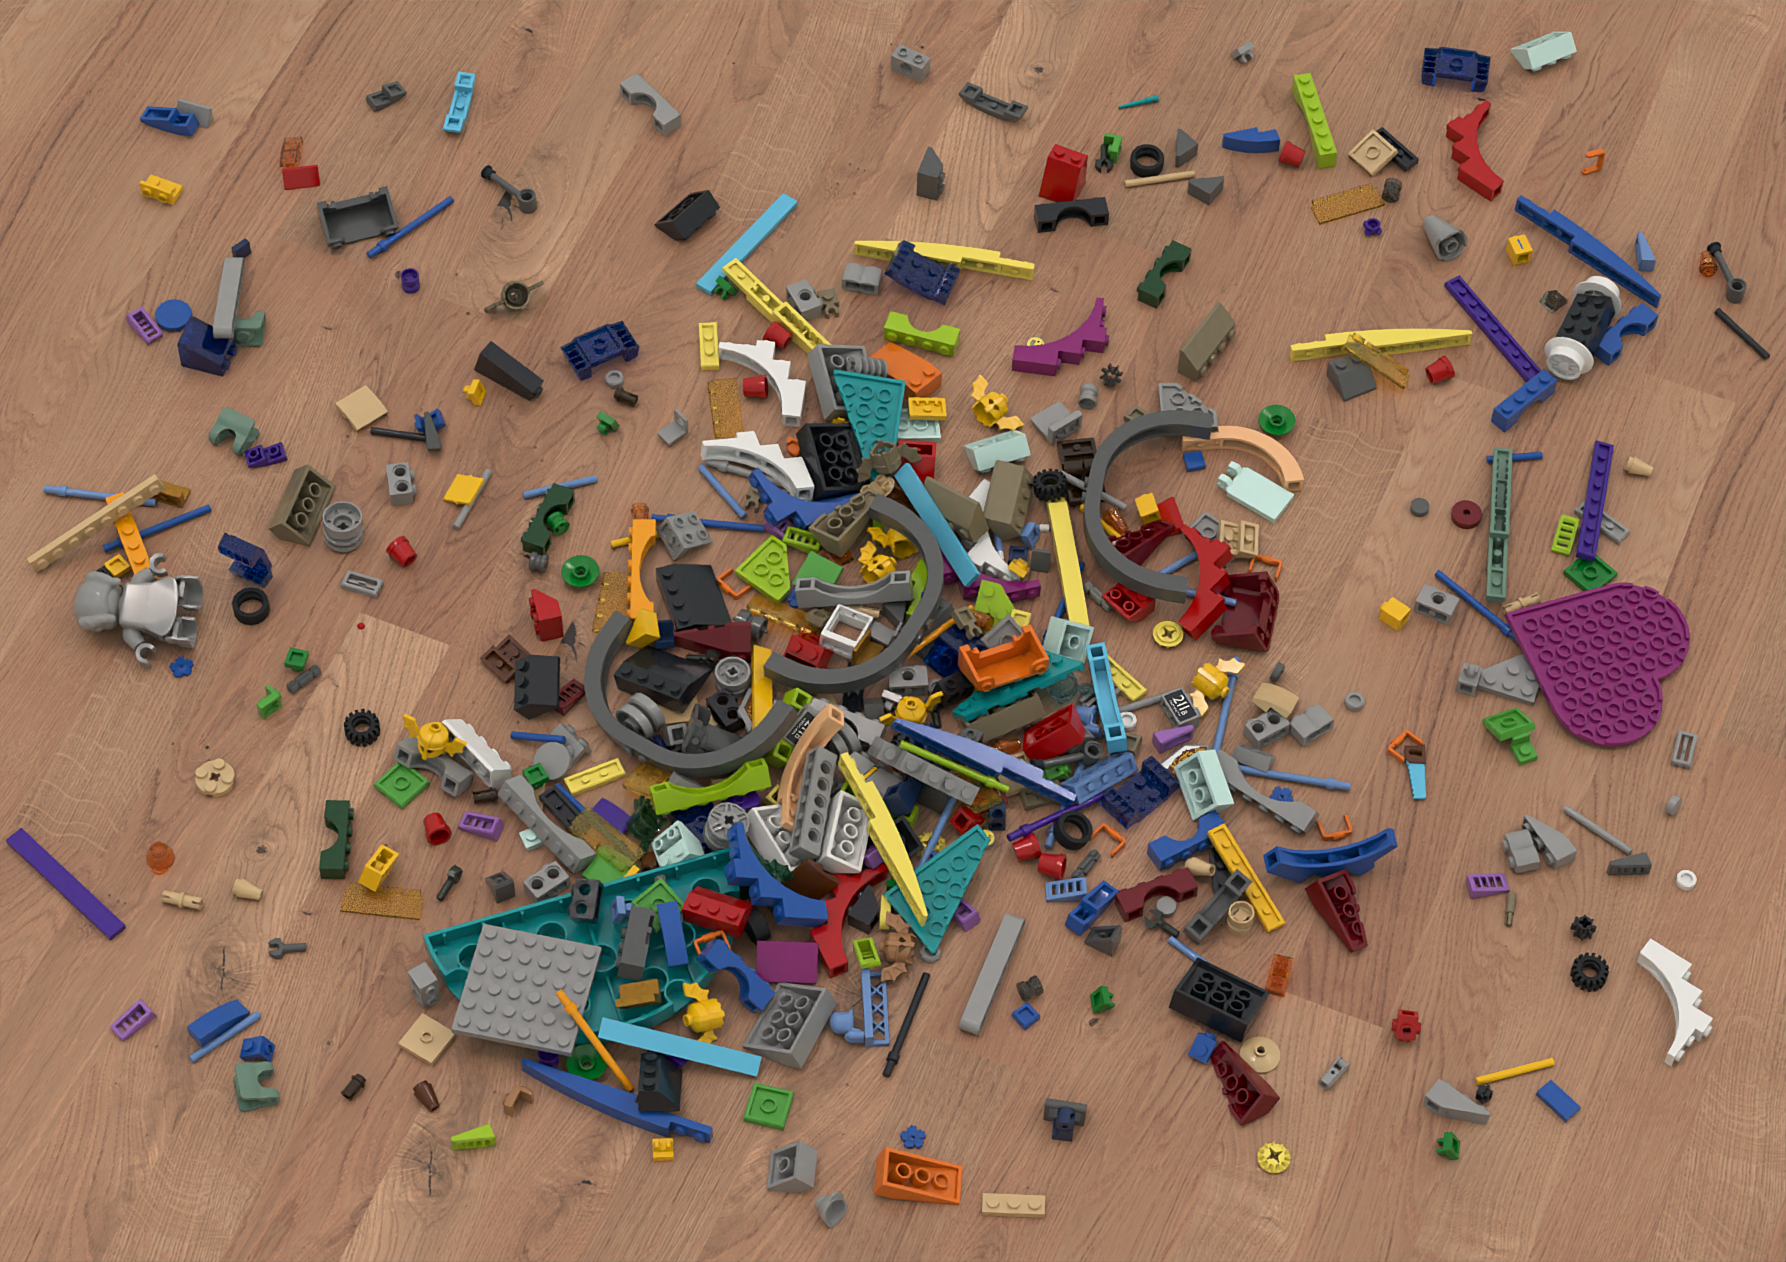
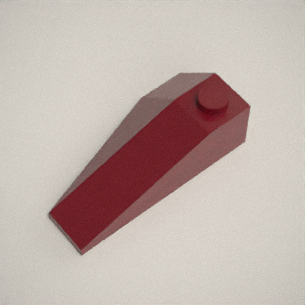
[1108,519,1175,566]
[674,622,751,663]
[1305,869,1368,953]
[1211,1041,1280,1126]

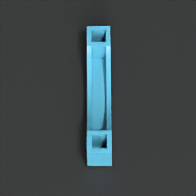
[1086,642,1127,754]

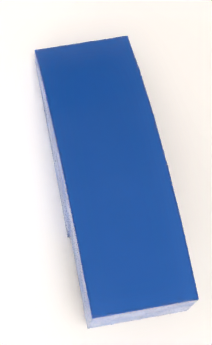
[140,106,200,136]
[1222,127,1280,153]
[1065,880,1119,936]
[657,901,689,968]
[187,999,250,1047]

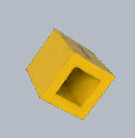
[1506,234,1533,266]
[1135,493,1162,525]
[1379,597,1411,632]

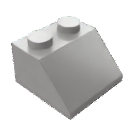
[767,1141,818,1193]

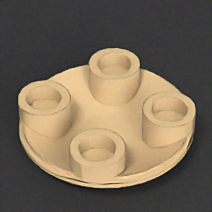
[860,474,895,497]

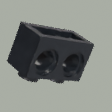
[931,670,975,709]
[706,688,746,733]
[568,878,604,924]

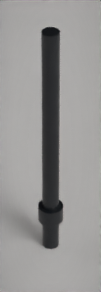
[882,972,930,1077]

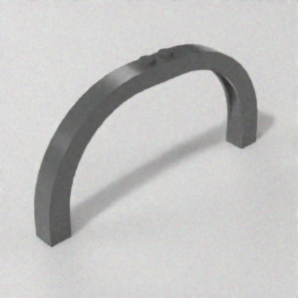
[1081,410,1214,604]
[763,493,944,694]
[584,611,799,778]

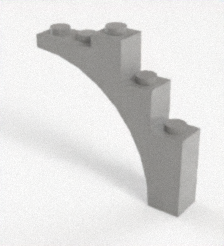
[867,736,980,805]

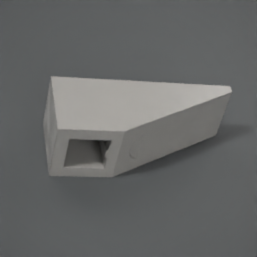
[1521,814,1577,870]
[1423,1079,1490,1125]

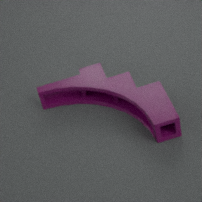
[1012,297,1110,376]
[940,549,1041,604]

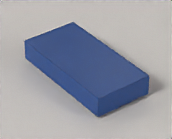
[1536,1080,1581,1122]

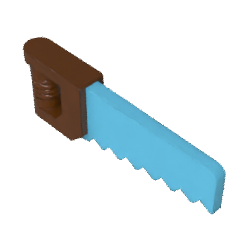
[1404,744,1426,800]

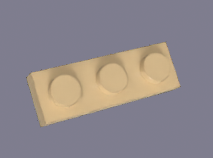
[982,1193,1045,1218]

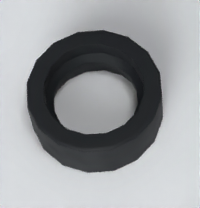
[1130,144,1164,178]
[232,587,270,625]
[1053,811,1093,850]
[744,905,771,945]

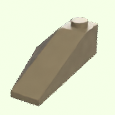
[808,488,884,557]

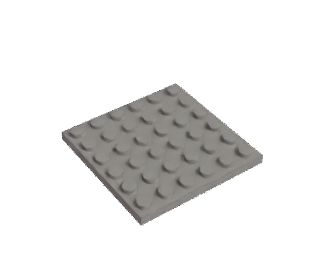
[451,924,602,1057]

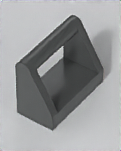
[1043,1098,1087,1126]

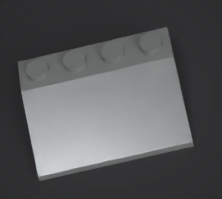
[807,344,868,420]
[743,982,837,1068]

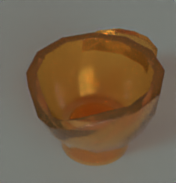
[146,841,175,875]

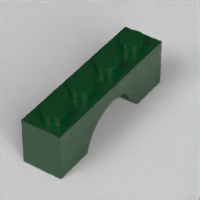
[1137,240,1192,309]
[521,483,575,555]
[319,800,354,879]

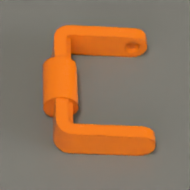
[1581,148,1605,175]
[1248,554,1282,580]
[717,568,752,600]
[1388,730,1423,763]
[1316,814,1353,841]
[1090,823,1126,857]
[694,930,731,956]

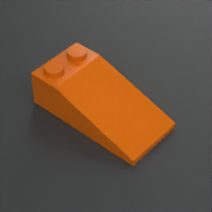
[870,341,942,400]
[873,1147,963,1205]

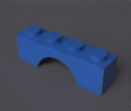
[1594,303,1659,366]
[1491,369,1557,433]
[1147,810,1228,871]
[696,939,776,1013]

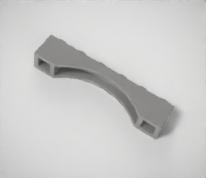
[795,570,913,608]
[1217,749,1320,834]
[497,775,597,874]

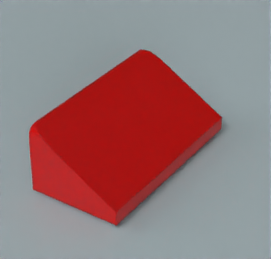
[282,165,320,190]
[1157,497,1184,537]

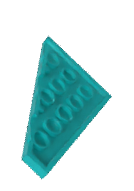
[833,369,906,482]
[952,650,1085,722]
[884,824,990,955]

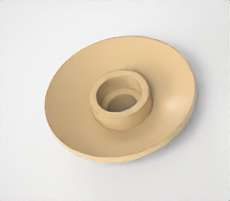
[1240,1036,1280,1074]

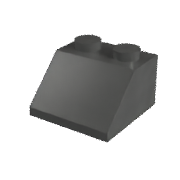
[917,146,945,201]
[1326,349,1376,402]

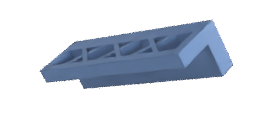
[1060,751,1138,804]
[861,967,889,1047]

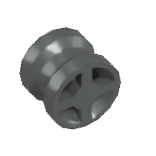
[529,551,549,573]

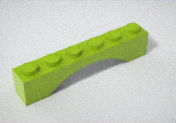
[1292,73,1337,169]
[649,758,771,815]

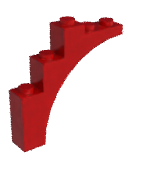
[1446,100,1504,202]
[1178,524,1234,641]
[810,863,888,979]

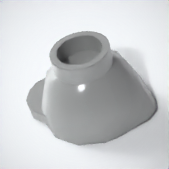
[815,1191,847,1228]

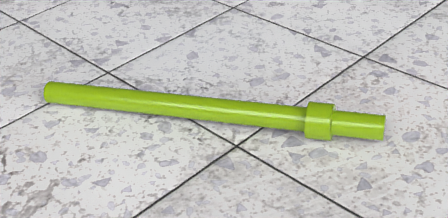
[899,740,1010,793]

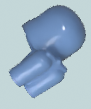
[1076,705,1103,739]
[830,1009,864,1043]

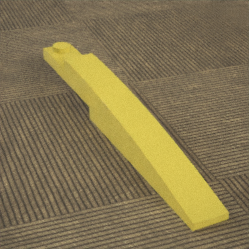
[854,241,1035,281]
[722,258,831,354]
[1289,329,1472,362]
[1045,485,1089,626]
[838,752,928,927]

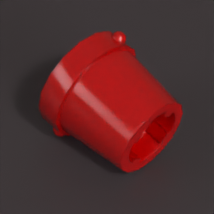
[1278,141,1306,167]
[763,321,793,350]
[1425,356,1455,384]
[743,375,768,399]
[386,536,417,567]
[423,813,452,845]
[1012,832,1042,862]
[1038,853,1067,880]

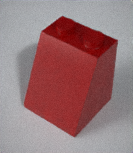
[1039,144,1088,203]

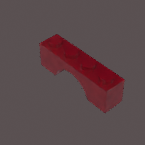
[1114,867,1198,923]

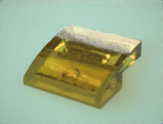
[622,763,672,799]

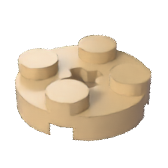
[195,758,235,798]

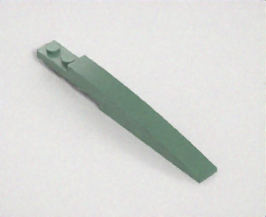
[1486,447,1513,603]

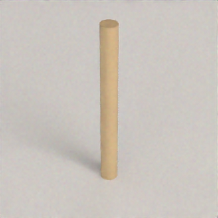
[1124,170,1195,188]

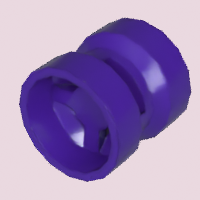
[401,268,420,294]
[538,1050,559,1069]

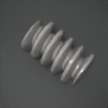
[847,355,888,378]

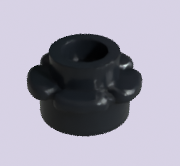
[1475,1084,1493,1104]

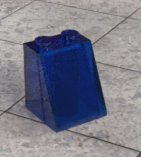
[177,316,238,377]
[924,623,987,678]

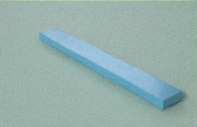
[696,193,798,296]
[894,463,981,587]
[597,1017,762,1077]

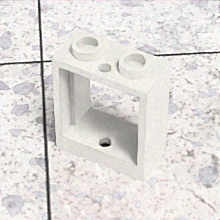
[819,604,874,660]

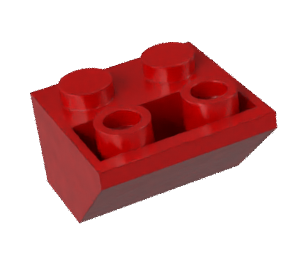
[897,440,936,485]
[1102,583,1156,621]
[528,589,564,642]
[783,634,833,669]

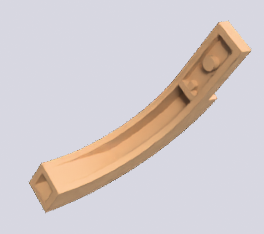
[1181,426,1304,492]
[777,704,844,832]

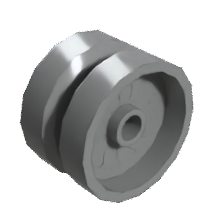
[616,693,665,739]

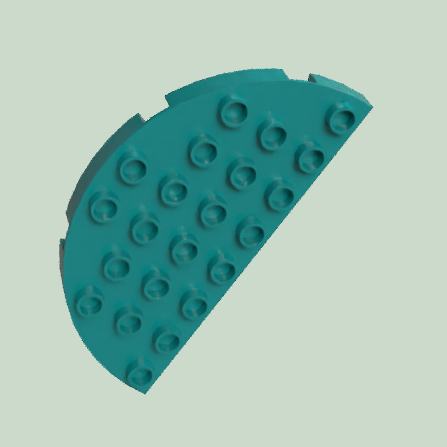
[423,847,740,1045]

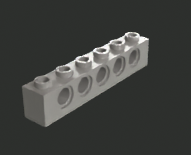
[788,746,837,861]

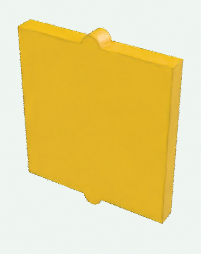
[443,474,485,506]

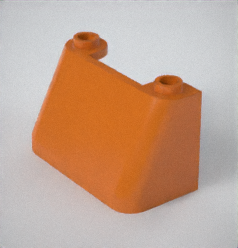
[958,624,1049,692]

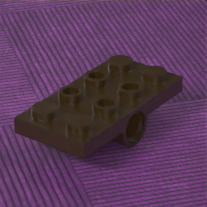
[1057,437,1106,506]

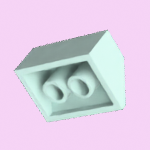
[1510,32,1577,71]
[963,430,1031,473]
[1174,750,1234,821]

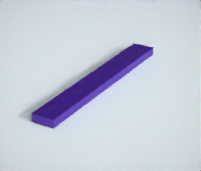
[1444,275,1541,383]
[1575,440,1614,562]
[6,828,126,941]

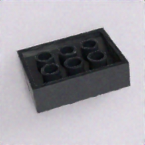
[796,423,870,501]
[656,564,732,632]
[614,645,713,713]
[1169,958,1270,1043]

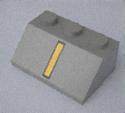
[836,751,904,798]

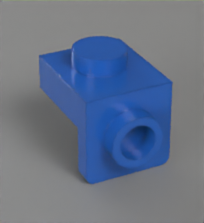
[414,408,446,434]
[1188,1031,1220,1064]
[240,1036,275,1062]

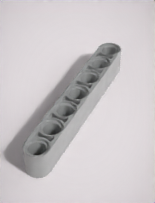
[213,257,245,338]
[959,913,1025,1035]

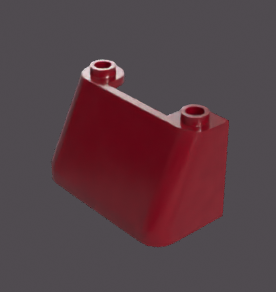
[1211,571,1279,652]

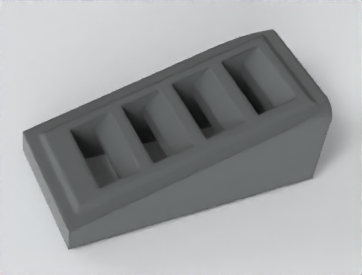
[424,411,442,450]
[1606,852,1652,875]

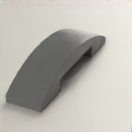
[959,82,1028,120]

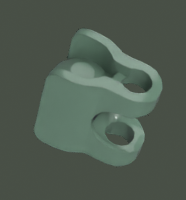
[226,311,266,346]
[209,407,259,456]
[233,1061,280,1112]

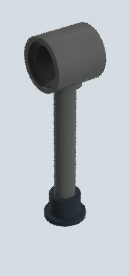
[481,165,537,214]
[1707,242,1747,303]
[1030,741,1103,770]

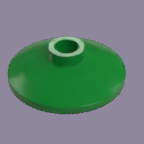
[1258,405,1296,436]
[561,555,599,588]
[566,1044,607,1080]

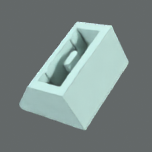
[651,820,705,867]

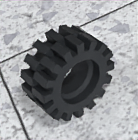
[1033,468,1067,502]
[344,709,380,747]
[1570,952,1609,992]

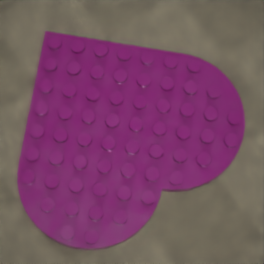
[1505,582,1690,747]

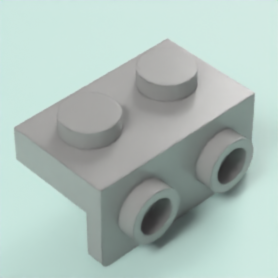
[547,723,592,767]

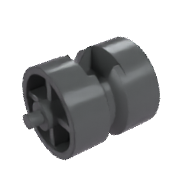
[732,609,769,642]

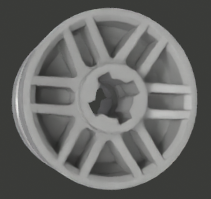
[715,657,750,699]
[824,722,862,764]

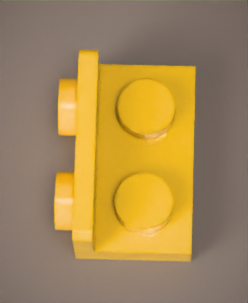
[139,174,183,205]
[906,397,947,420]

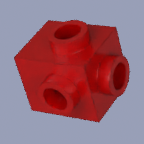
[950,806,985,835]
[1391,1009,1421,1042]

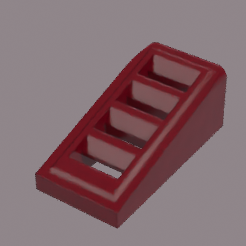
[554,679,585,716]

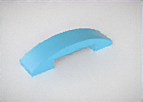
[443,71,476,133]

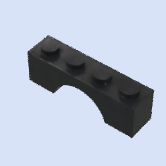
[1034,197,1109,233]

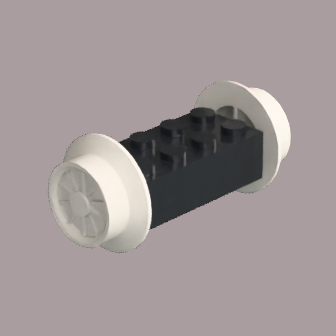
[1544,276,1621,380]

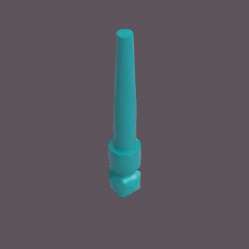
[1118,95,1159,109]

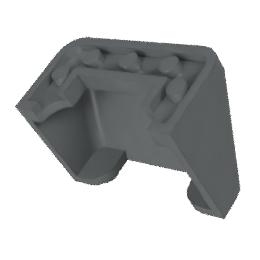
[316,186,398,249]
[682,703,764,775]
[916,728,983,814]

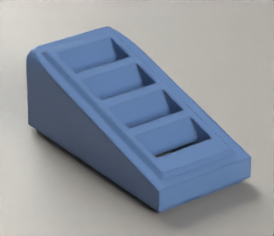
[1635,232,1656,271]
[1045,877,1087,902]

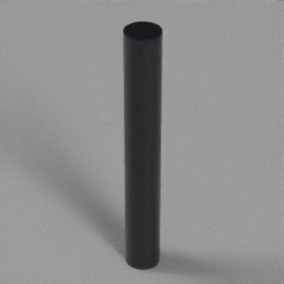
[370,427,426,442]

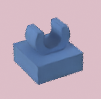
[1019,522,1040,549]
[610,896,633,924]

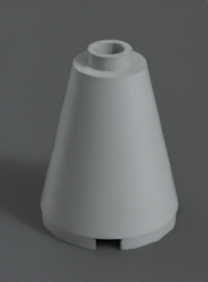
[1423,215,1468,261]

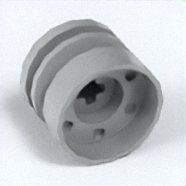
[322,501,364,552]
[703,802,749,852]

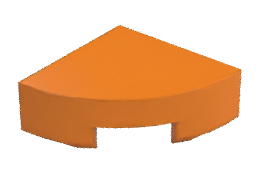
[787,436,801,458]

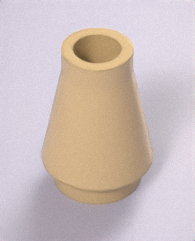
[1624,456,1653,477]
[1185,857,1216,877]
[232,878,263,901]

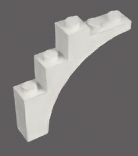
[719,340,806,427]
[700,431,814,501]
[961,479,1020,581]
[1637,938,1713,1066]

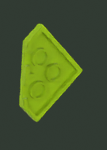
[735,535,791,604]
[973,580,1015,638]

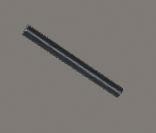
[1714,308,1770,360]

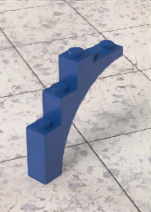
[749,468,852,530]
[724,822,828,927]
[1263,828,1398,883]

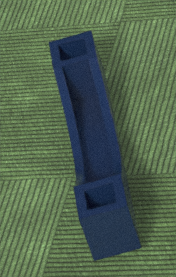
[883,722,938,817]

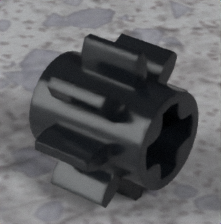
[1100,363,1123,387]
[1570,915,1597,941]

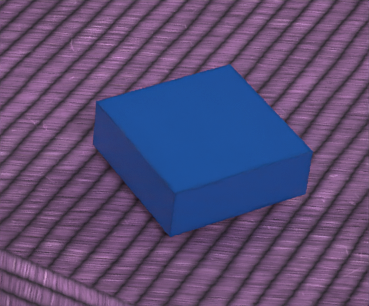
[1183,451,1206,472]
[1011,1002,1040,1030]

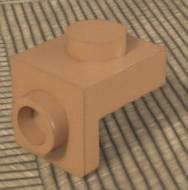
[502,1084,534,1116]

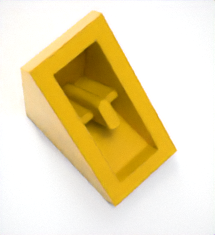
[626,608,660,648]

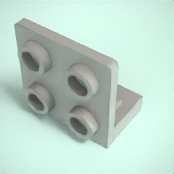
[1030,402,1083,445]
[656,511,712,561]

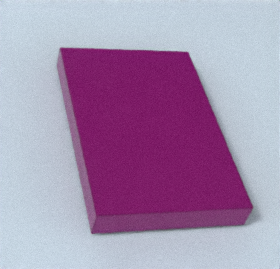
[756,940,818,983]

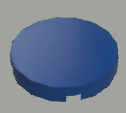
[155,299,192,332]

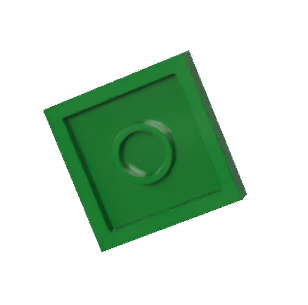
[1563,555,1618,592]

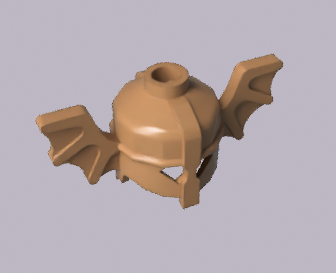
[879,911,915,983]

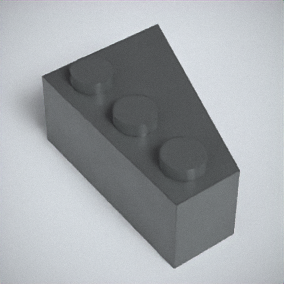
[615,906,656,981]

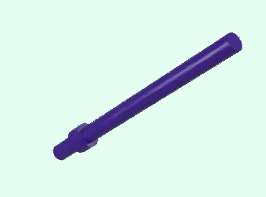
[1006,790,1109,842]

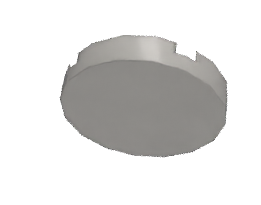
[533,742,572,781]

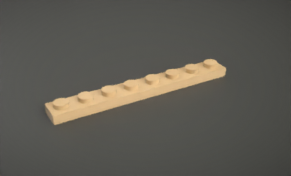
[27,474,165,572]

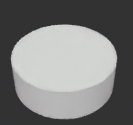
[1120,712,1137,732]
[1676,870,1697,891]

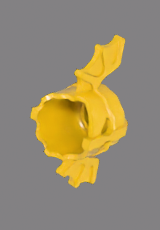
[970,375,1024,431]
[867,527,918,560]
[858,541,897,584]
[1190,658,1245,718]
[879,691,944,728]
[402,714,467,761]
[683,982,725,1044]

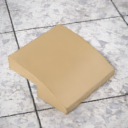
[335,385,388,432]
[1218,520,1259,558]
[1251,682,1299,718]

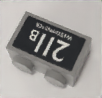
[1160,687,1201,728]
[783,703,819,747]

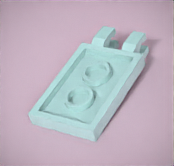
[897,408,941,443]
[1217,461,1294,524]

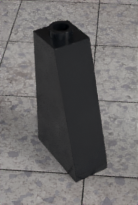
[474,341,544,401]

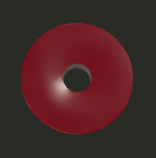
[1451,500,1482,529]

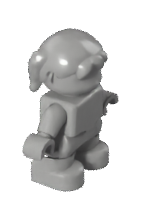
[73,553,203,668]

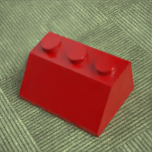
[1022,703,1085,760]
[682,886,754,939]

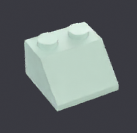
[1043,616,1094,664]

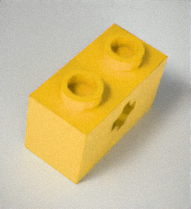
[358,844,399,892]

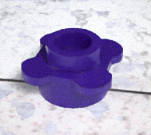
[1363,218,1382,235]

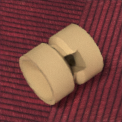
[1226,901,1255,937]

